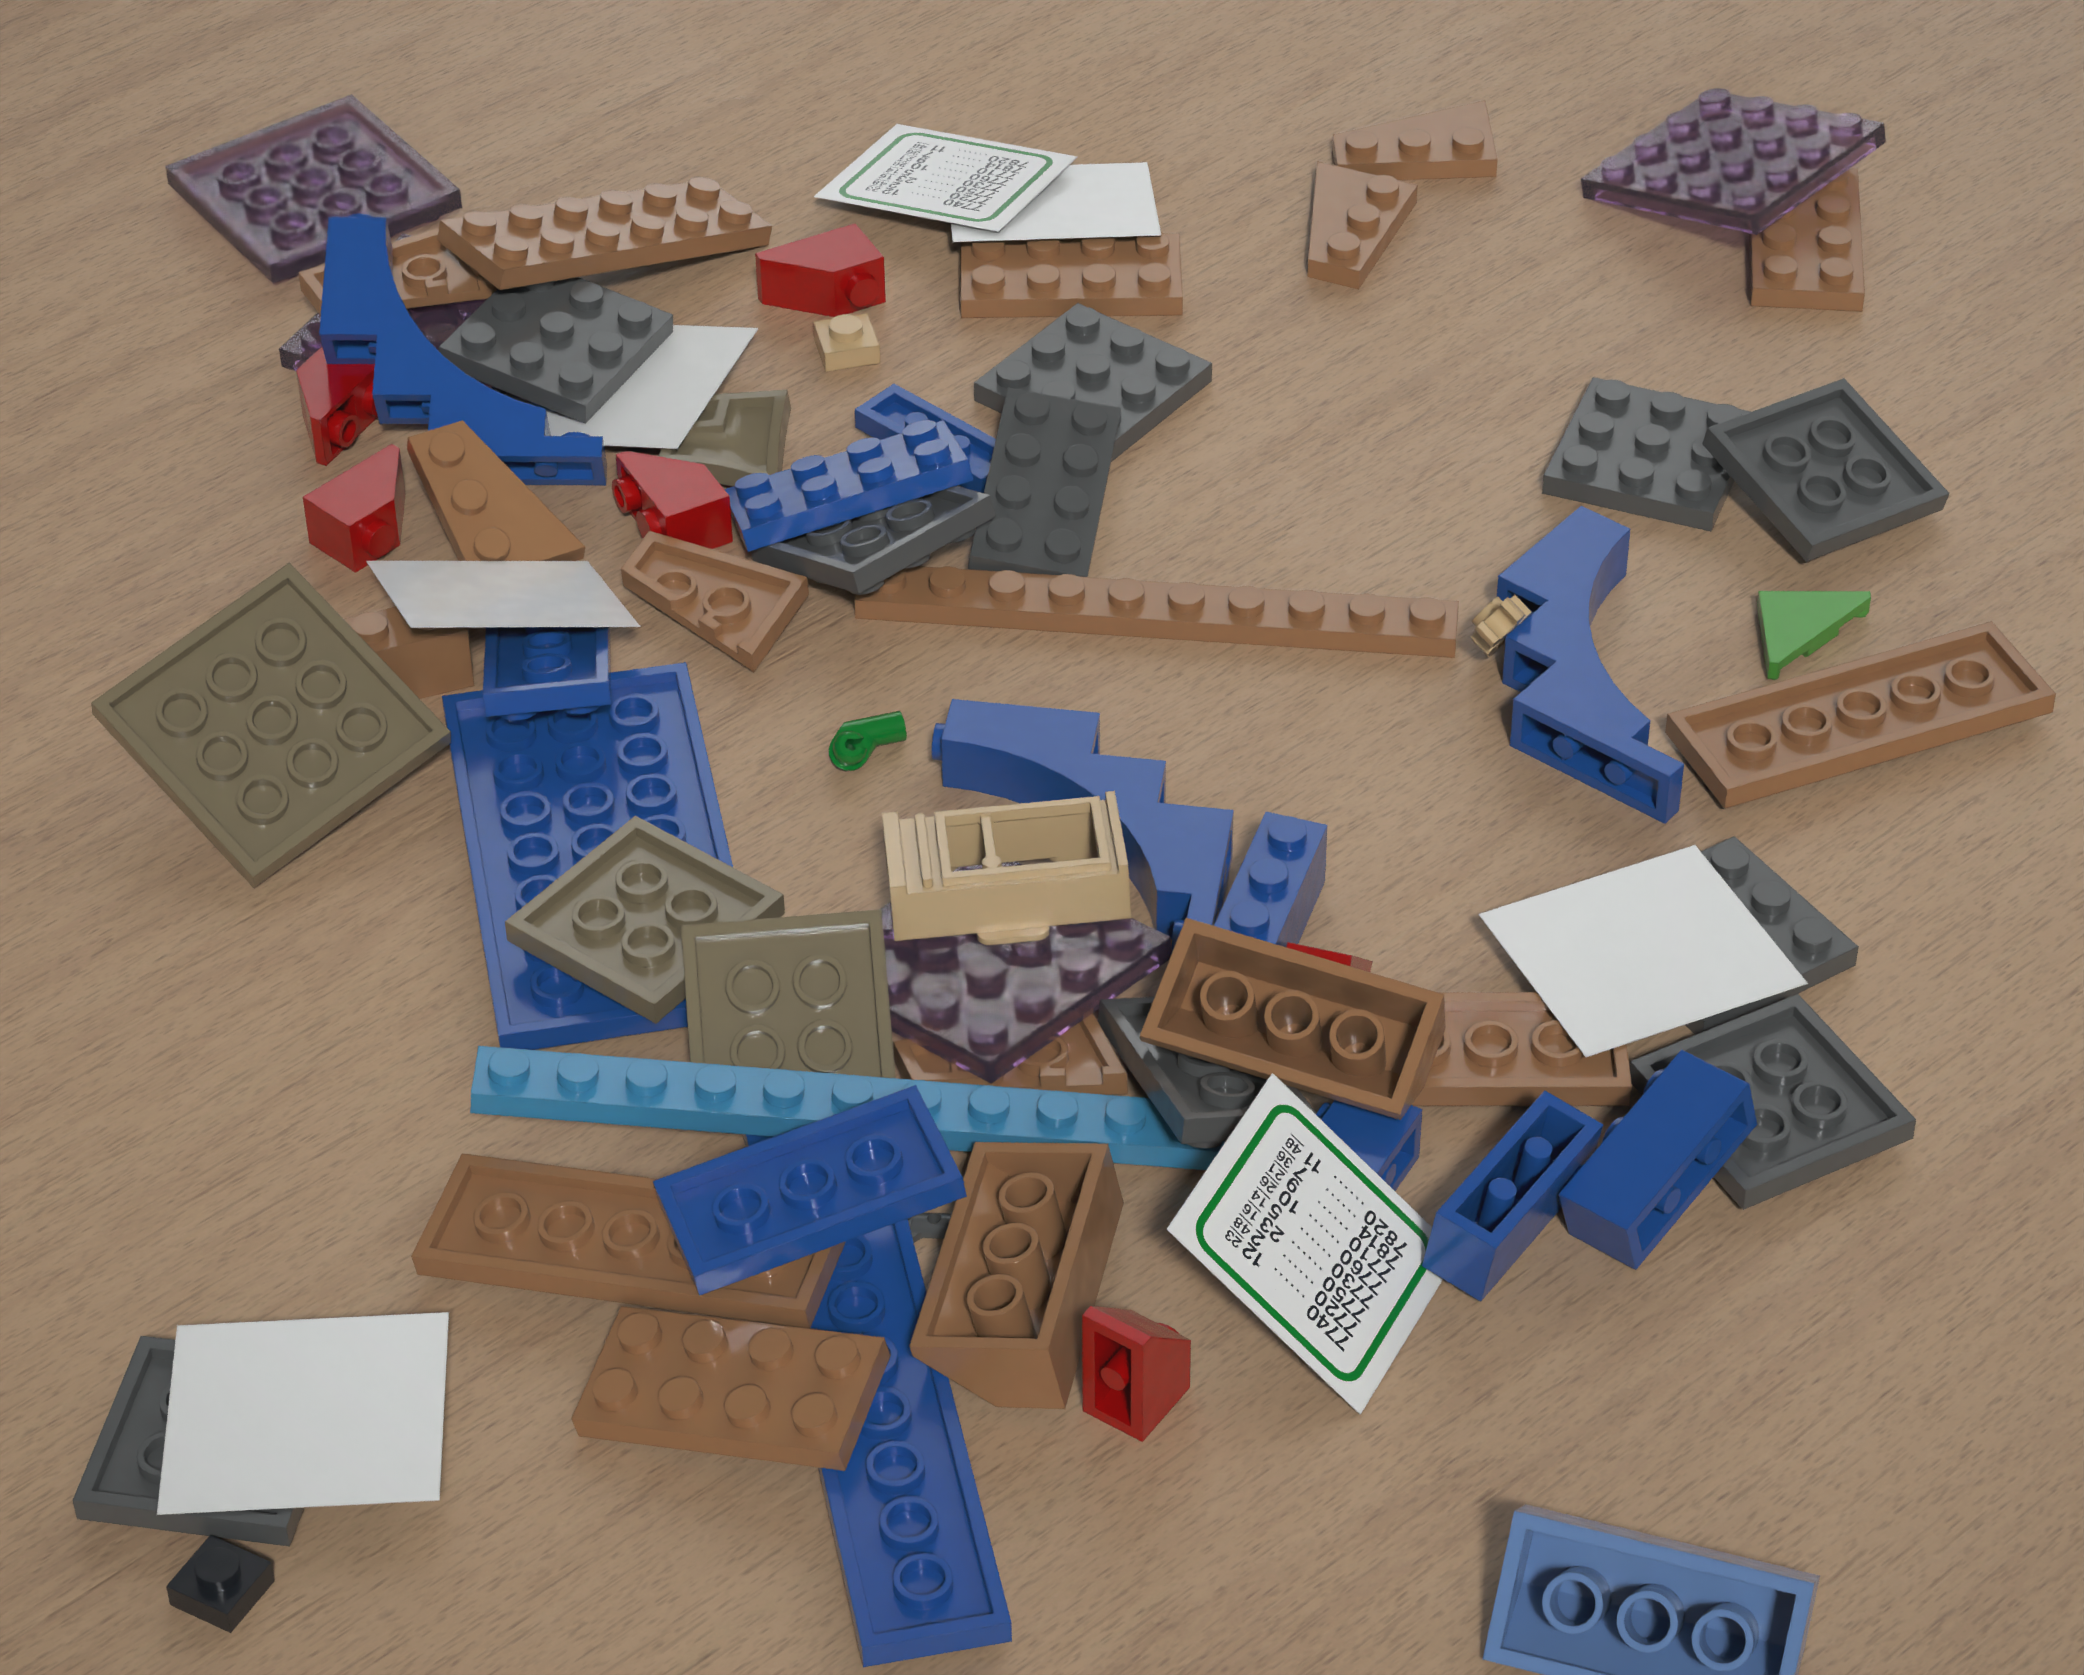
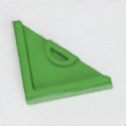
[1757,591,1871,680]

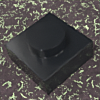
[166,1535,275,1633]

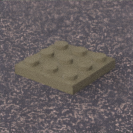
[505,815,785,1023]
[681,909,896,1078]

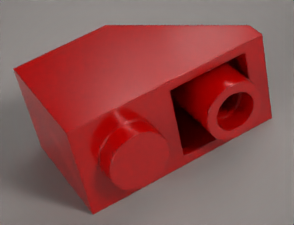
[296,347,378,466]
[612,451,733,549]

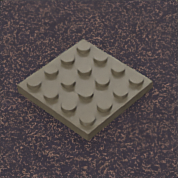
[91,562,451,888]

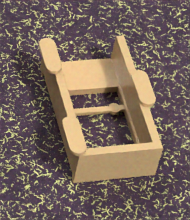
[882,791,1131,945]

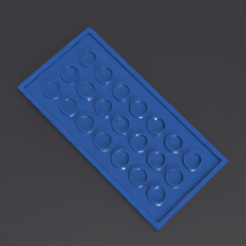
[442,662,733,1050]

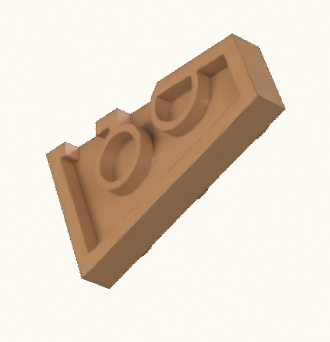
[1332,100,1498,180]
[1307,161,1418,290]
[298,227,498,316]
[407,420,585,561]
[621,531,809,672]
[893,997,1128,1095]

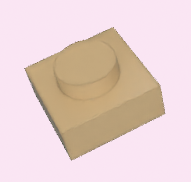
[813,313,880,372]

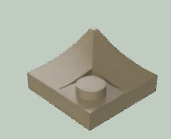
[659,390,791,486]

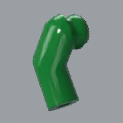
[829,711,907,771]

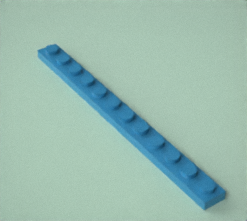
[470,1046,1225,1170]

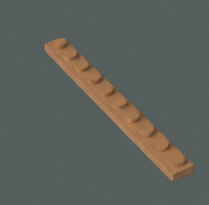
[854,566,1459,658]

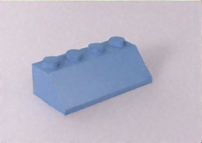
[1483,1504,1820,1675]

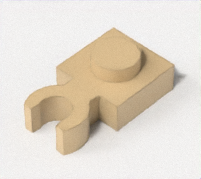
[1471,595,1532,658]

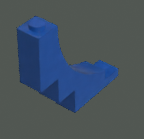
[319,213,607,486]
[1497,506,1684,824]
[932,699,1234,955]

